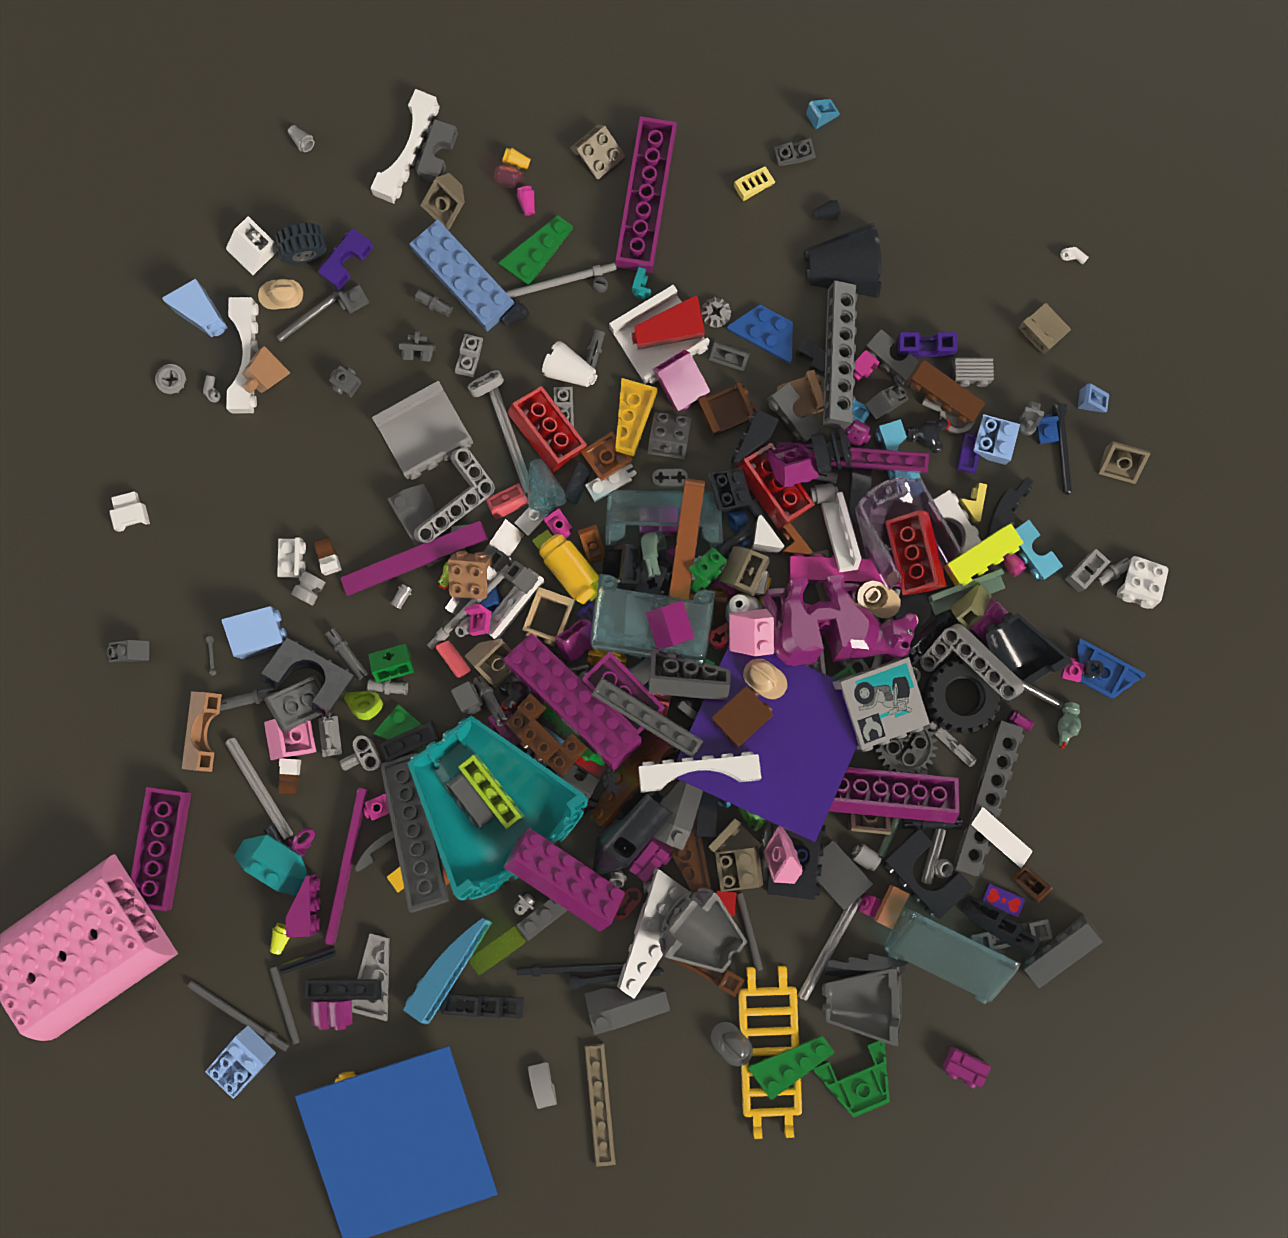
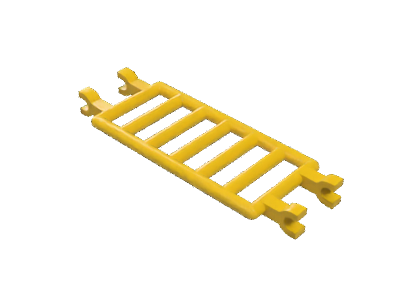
[738,966,802,1139]

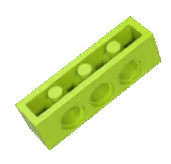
[458,755,525,829]

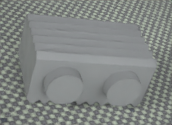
[952,358,994,387]

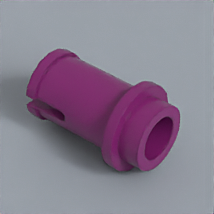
[1008,710,1034,732]

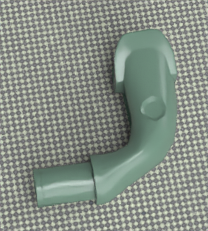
[641,531,667,577]

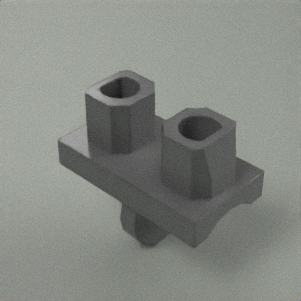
[399,330,436,361]
[1016,401,1044,435]

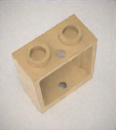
[522,587,575,646]

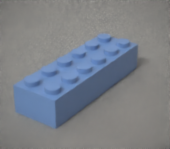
[410,219,514,332]

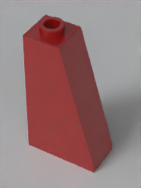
[631,296,705,349]

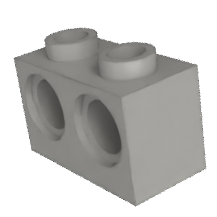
[1064,549,1110,592]

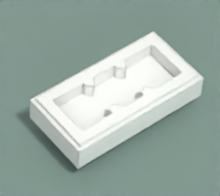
[514,496,554,537]

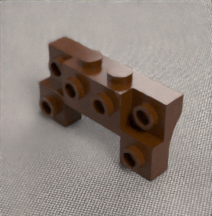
[505,693,588,778]

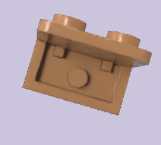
[777,370,824,418]
[448,551,493,599]

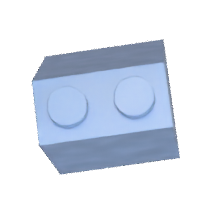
[162,279,228,337]
[222,606,288,659]

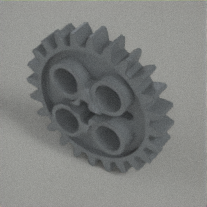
[874,725,938,774]

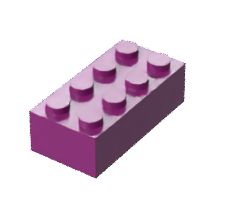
[582,651,665,734]

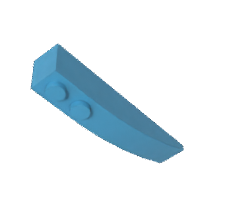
[403,918,492,1024]

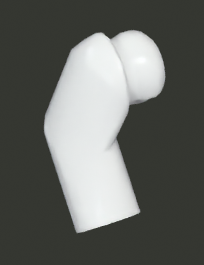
[1060,247,1089,265]

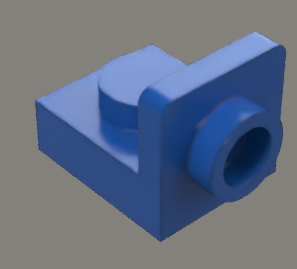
[1036,414,1059,444]

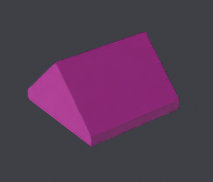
[645,600,695,650]

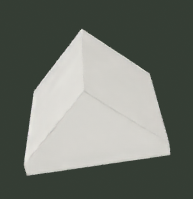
[751,515,784,554]

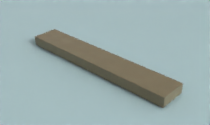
[584,1043,616,1167]

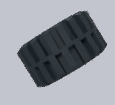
[274,223,327,265]

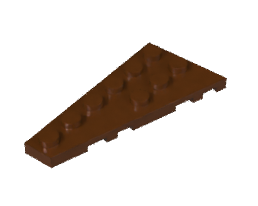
[589,728,675,828]
[636,778,712,893]

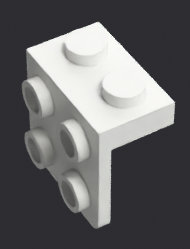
[1116,556,1168,609]

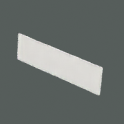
[971,807,1033,868]

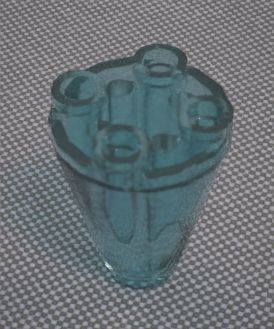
[527,459,566,515]

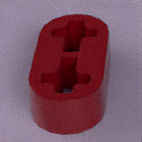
[709,622,729,649]
[615,887,642,920]

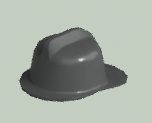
[711,1022,753,1066]

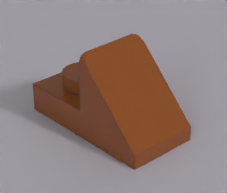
[780,522,813,557]
[578,524,605,564]

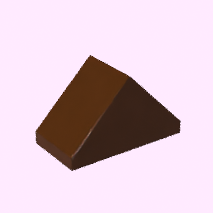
[1012,865,1053,902]

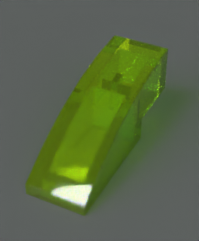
[469,925,526,975]

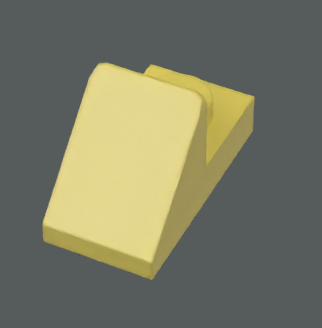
[958,483,987,524]

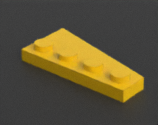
[616,378,657,456]

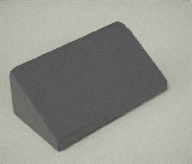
[708,339,751,372]

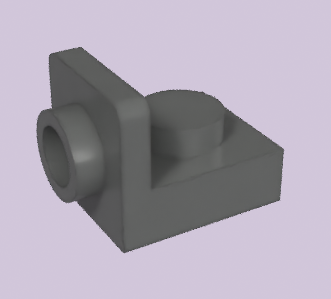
[338,285,370,314]

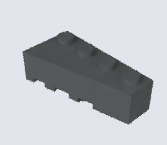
[648,648,730,700]
[1023,914,1103,988]

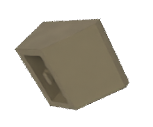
[718,546,770,596]
[715,846,764,892]

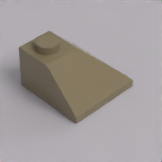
[420,173,465,230]
[465,638,512,688]

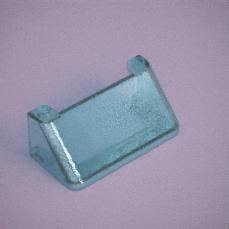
[606,490,723,548]
[590,574,715,664]
[883,907,1020,1004]

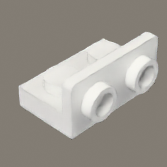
[277,537,306,578]

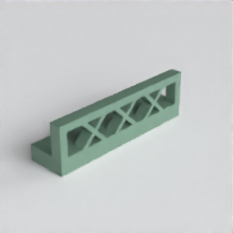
[928,569,1005,616]

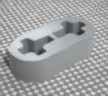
[468,370,504,397]

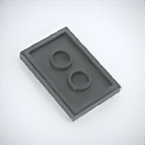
[264,675,322,733]
[804,841,873,911]

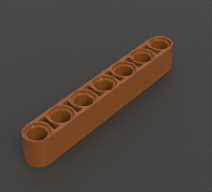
[667,478,705,611]

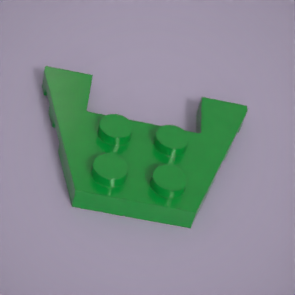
[813,1040,890,1118]

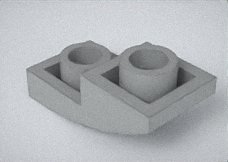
[455,334,483,378]
[554,387,574,427]
[528,1062,557,1109]

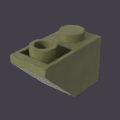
[950,583,992,630]

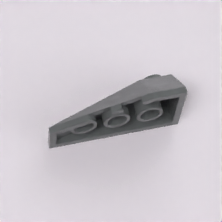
[388,484,445,568]
[654,780,703,850]
[585,988,671,1035]

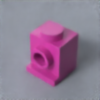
[853,350,880,382]
[544,509,573,538]
[363,793,390,821]

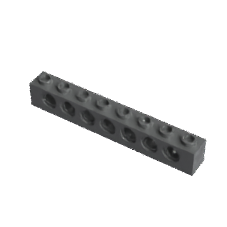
[823,281,858,430]
[953,721,1024,877]

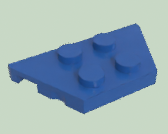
[727,305,793,364]
[1077,638,1146,699]

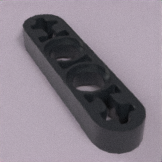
[904,611,958,666]

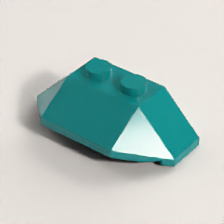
[234,834,309,896]

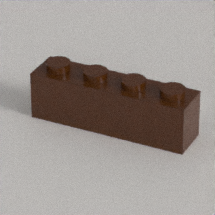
[906,360,985,424]

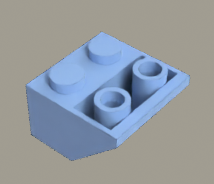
[973,414,1020,465]

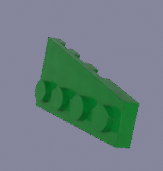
[498,215,573,286]
[542,703,606,766]
[747,1035,835,1100]

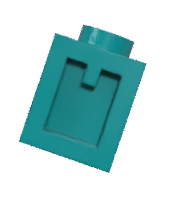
[632,267,651,299]

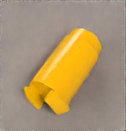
[539,534,604,604]

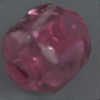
[495,162,524,189]

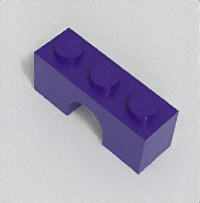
[318,228,374,291]
[896,332,957,357]

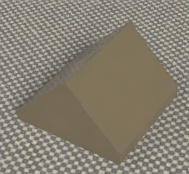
[1099,441,1151,484]
[847,813,891,835]

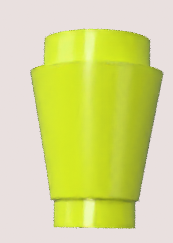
[270,923,290,955]

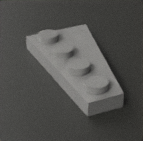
[352,933,390,1021]

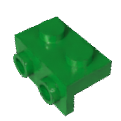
[689,548,727,593]

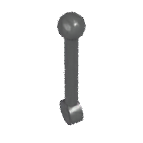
[206,636,217,676]

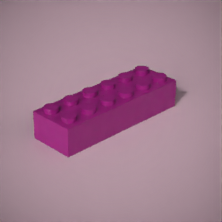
[131,787,192,911]
[504,828,625,931]

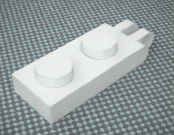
[585,464,637,502]

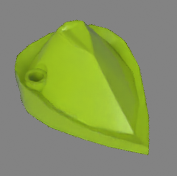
[343,691,383,720]

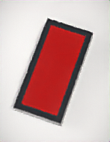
[573,756,609,780]

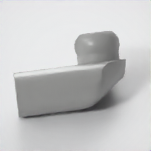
[203,376,221,403]

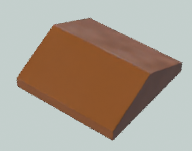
[581,431,633,482]
[874,884,910,930]

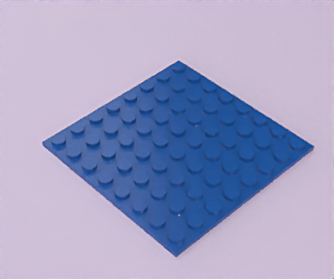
[295,1046,498,1238]

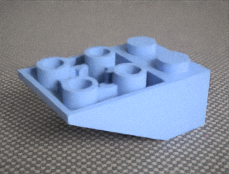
[205,1026,276,1099]

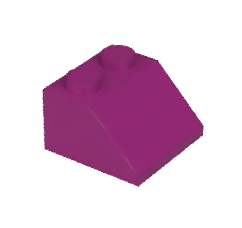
[766,442,818,487]

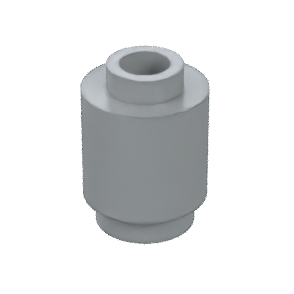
[810,483,838,504]
[851,843,881,871]

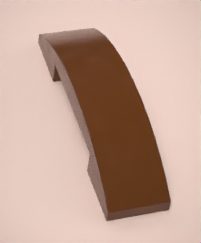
[669,958,745,997]

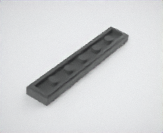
[591,677,704,758]

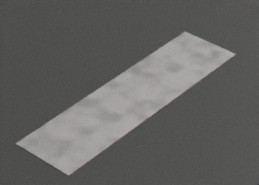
[445,519,525,616]

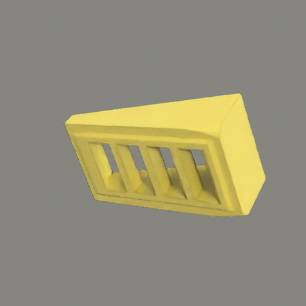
[734,167,775,201]

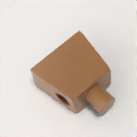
[242,346,290,394]

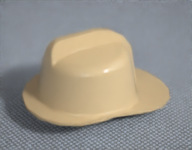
[258,279,303,309]
[857,581,900,618]
[743,659,787,699]

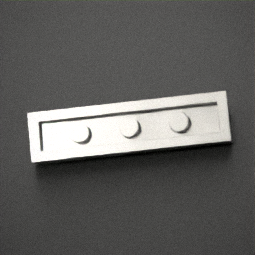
[821,492,861,572]
[487,568,545,640]

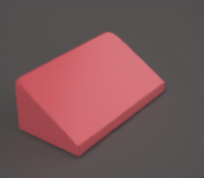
[485,483,529,520]
[436,641,471,679]

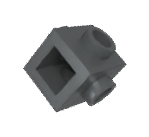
[329,366,362,398]

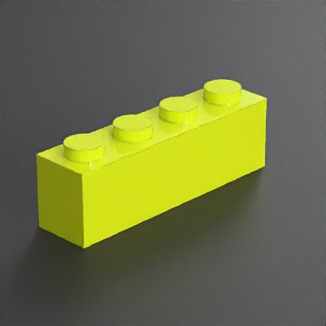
[943,524,1024,586]

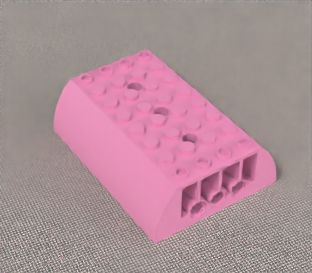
[0,854,178,1041]

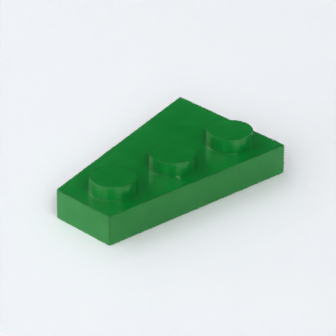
[373,704,441,753]

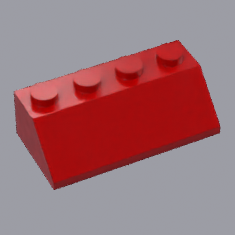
[507,386,587,473]
[735,442,815,530]
[885,510,946,595]

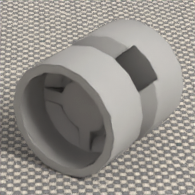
[291,571,326,606]

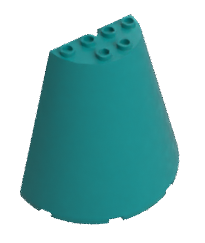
[407,716,587,900]

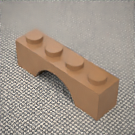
[182,691,222,772]

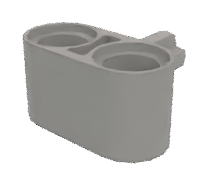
[340,736,382,771]

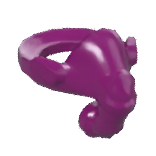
[287,828,315,856]

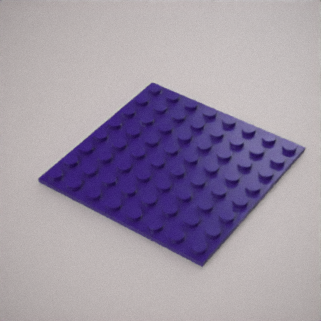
[676,646,858,842]

